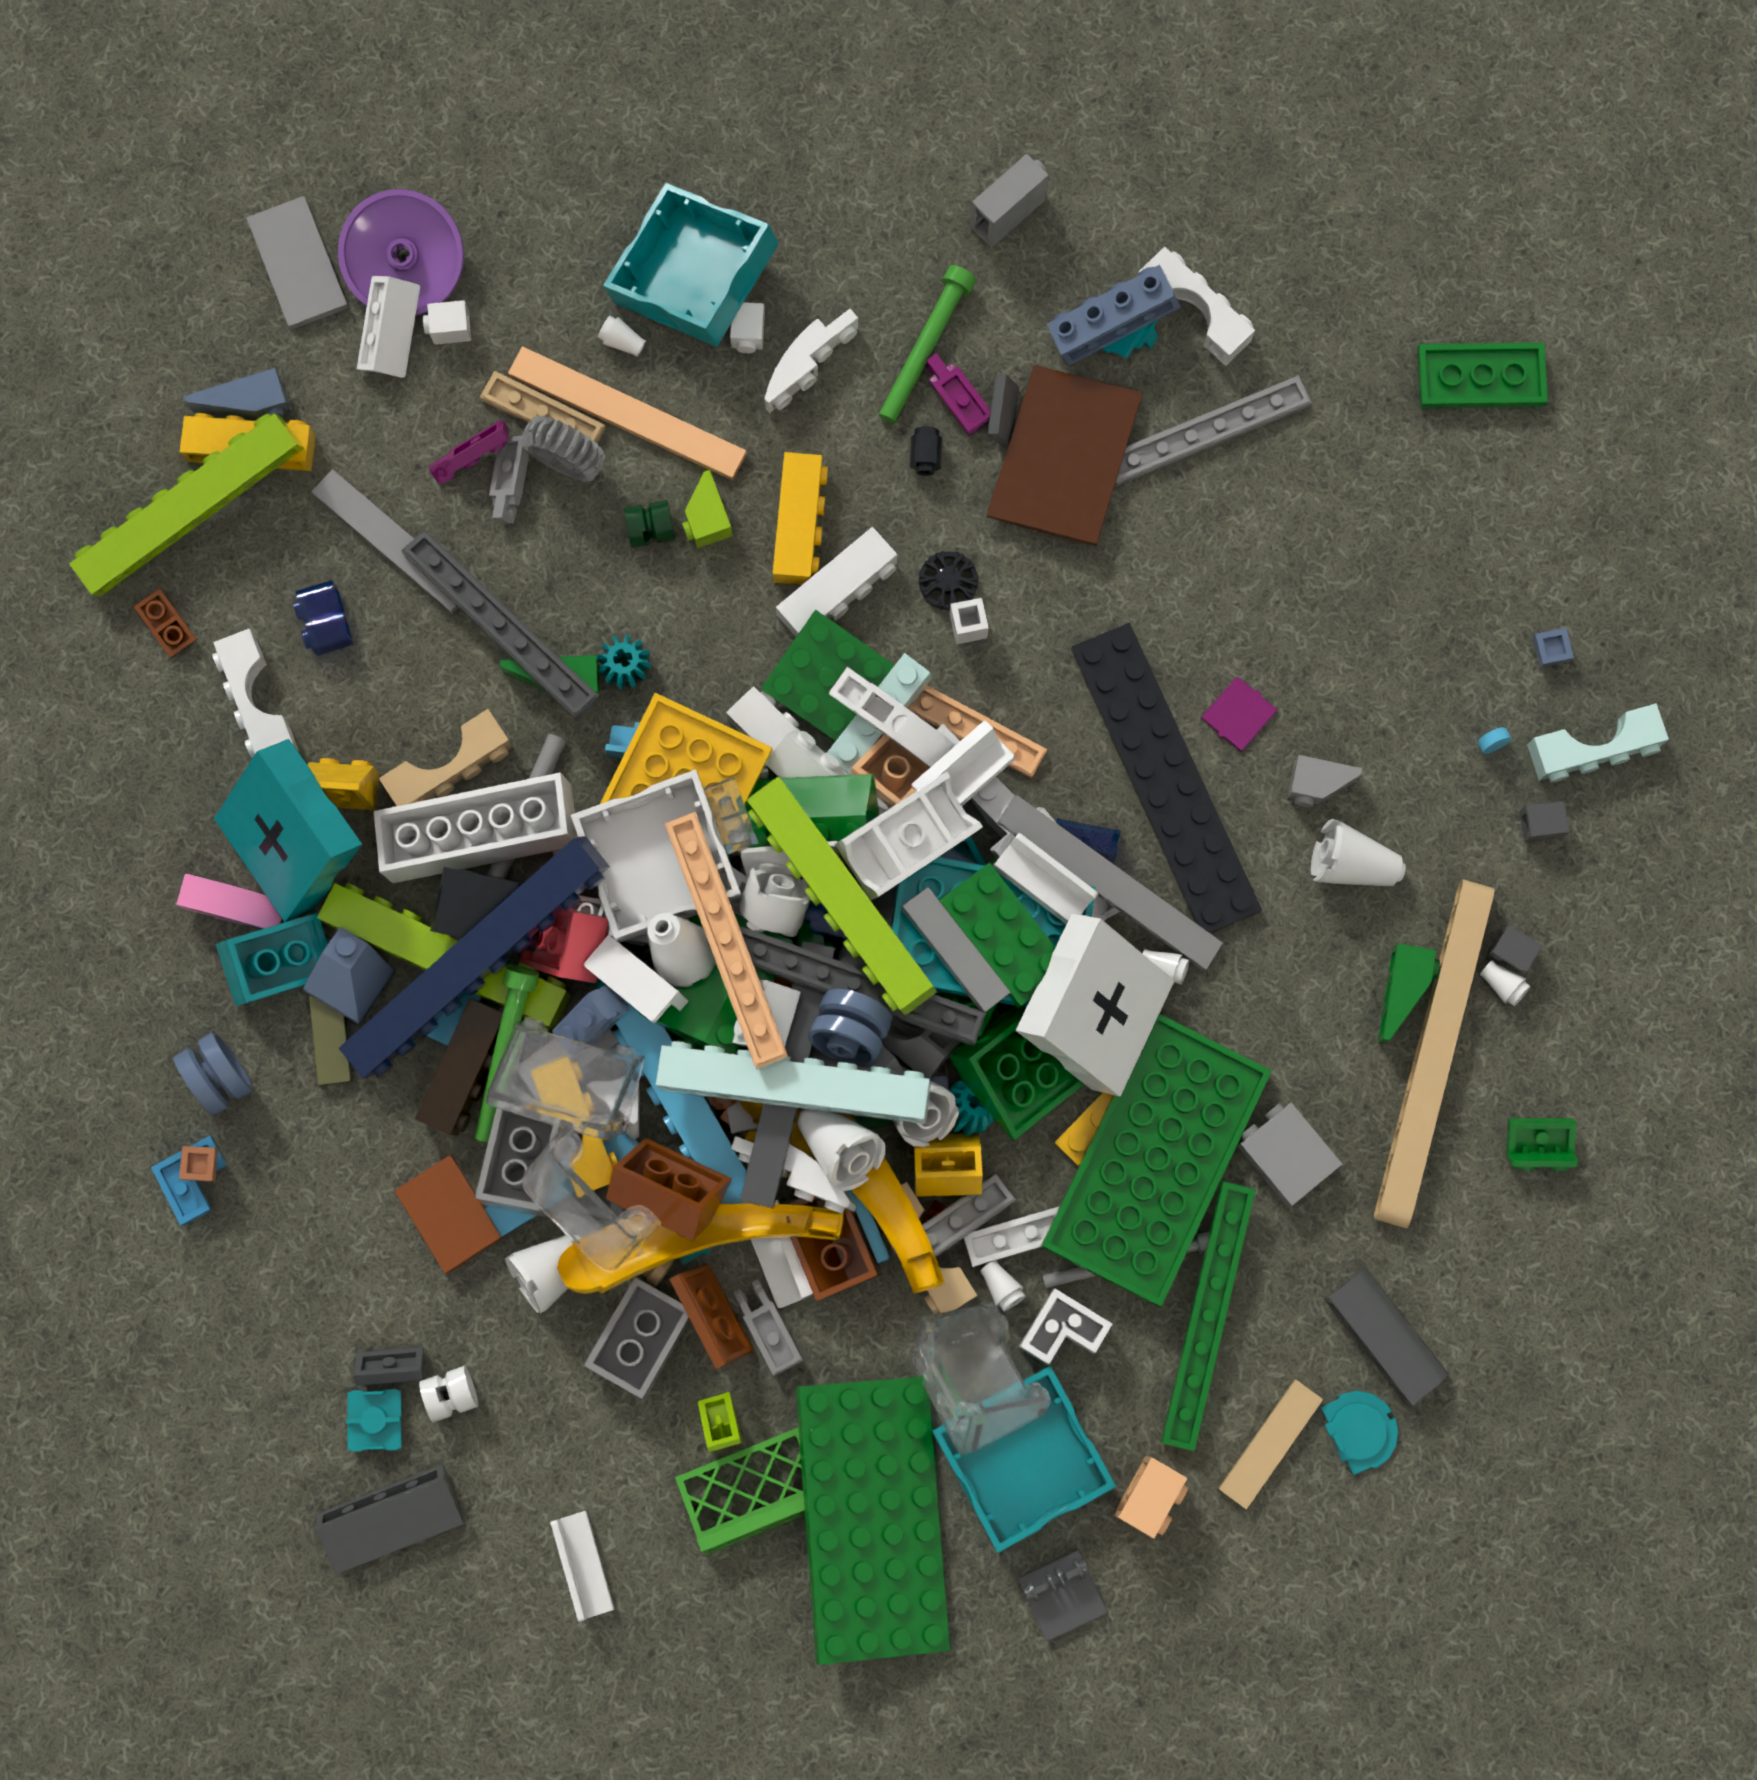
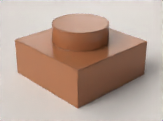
[179,1146,218,1182]

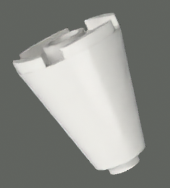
[1310,819,1406,886]
[647,913,716,987]
[893,1066,958,1147]
[797,1109,885,1191]
[505,1229,592,1314]

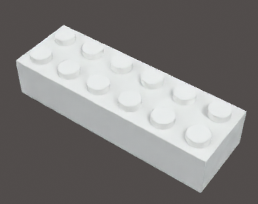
[374,772,578,883]

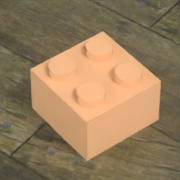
[850,735,930,810]
[1113,1456,1189,1538]

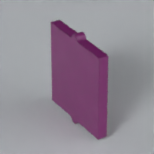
[1201,677,1277,752]

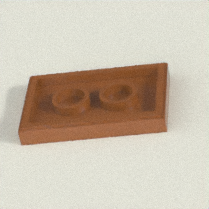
[394,1155,503,1275]
[669,1263,754,1370]

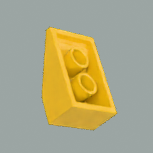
[307,758,379,810]

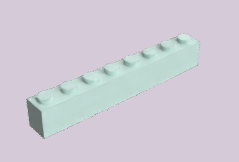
[656,1041,931,1124]

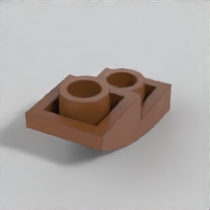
[133,588,197,658]

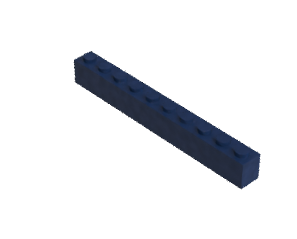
[339,836,610,1079]

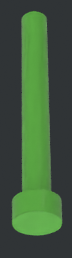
[878,265,977,424]
[474,965,539,1143]

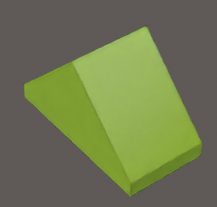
[697,1392,743,1452]

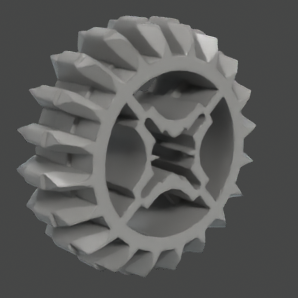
[520,416,606,482]

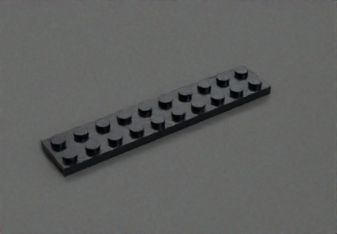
[1071,622,1262,934]

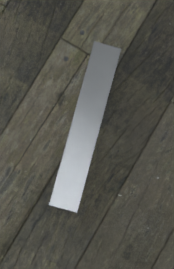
[311,469,458,614]

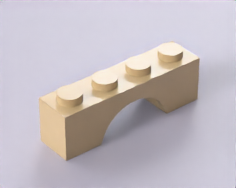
[379,709,512,806]
[873,1182,978,1317]

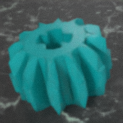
[597,634,651,690]
[948,1080,995,1137]

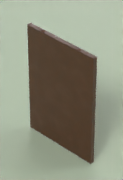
[987,365,1143,546]

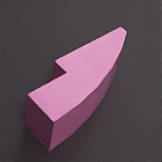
[176,873,282,929]

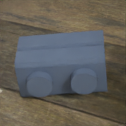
[552,985,629,1056]

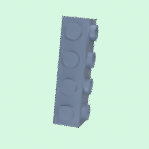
[1047,264,1181,366]

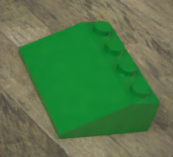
[639,912,793,1054]
[949,1005,1084,1140]

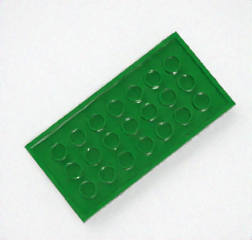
[1040,1014,1272,1307]
[796,1376,950,1665]

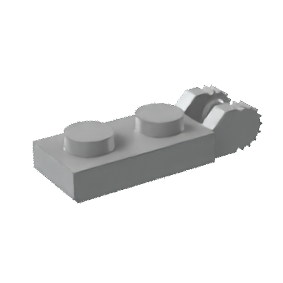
[733,1279,803,1376]

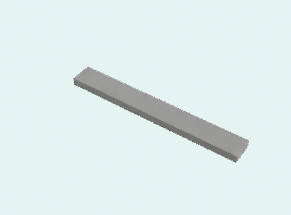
[1115,375,1312,487]
[997,795,1223,970]

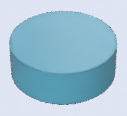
[1478,727,1512,754]

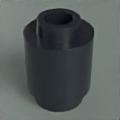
[910,426,942,476]

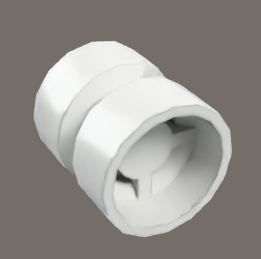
[419,1365,479,1422]

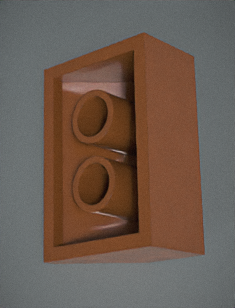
[606,1138,732,1241]
[786,1197,883,1301]

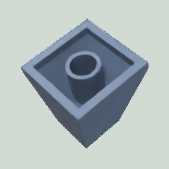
[303,927,395,1025]

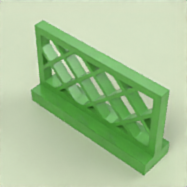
[675,1427,805,1556]

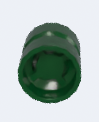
[624,500,675,548]

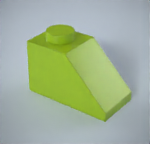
[682,470,733,549]

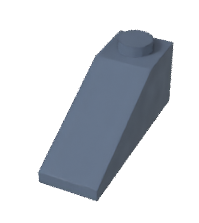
[184,368,291,421]

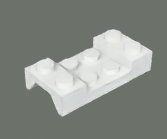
[835,772,983,900]

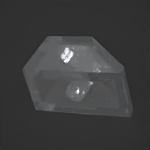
[703,777,758,855]

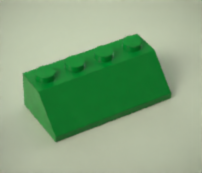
[742,774,879,848]

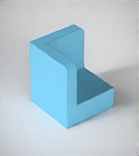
[605,722,640,759]

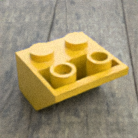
[914,1133,983,1197]

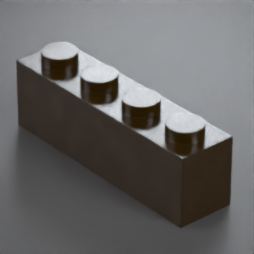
[415,998,503,1136]

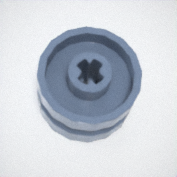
[808,988,892,1067]
[173,1031,254,1117]

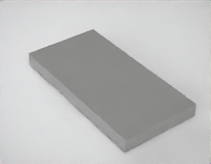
[246,196,349,330]

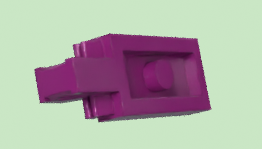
[926,353,991,437]
[429,420,509,485]

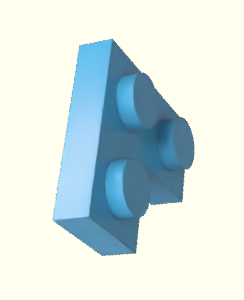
[151,1136,227,1226]

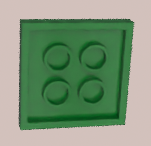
[760,609,894,741]

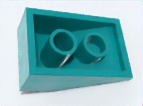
[215,913,328,1007]

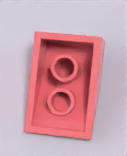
[519,909,609,983]

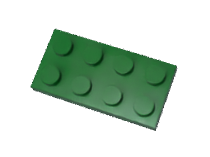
[1417,342,1548,408]
[939,862,1055,1008]

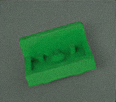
[1506,1118,1578,1171]

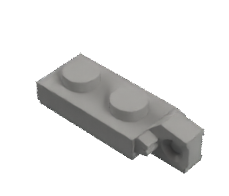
[489,436,530,524]

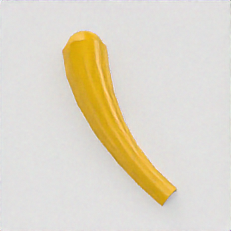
[739,1100,945,1293]
[557,1203,844,1294]

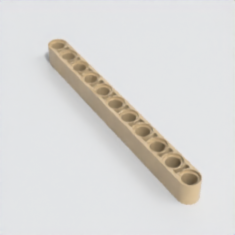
[1374,879,1495,1229]

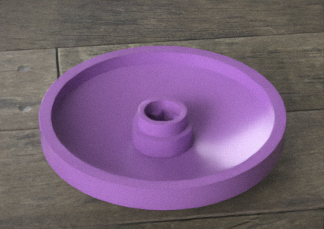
[338,189,465,316]

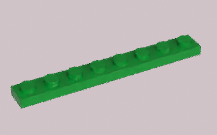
[1160,1181,1256,1452]

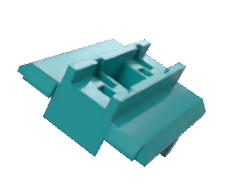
[346,1389,402,1452]

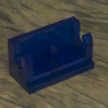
[1056,818,1121,862]

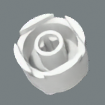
[739,863,811,937]

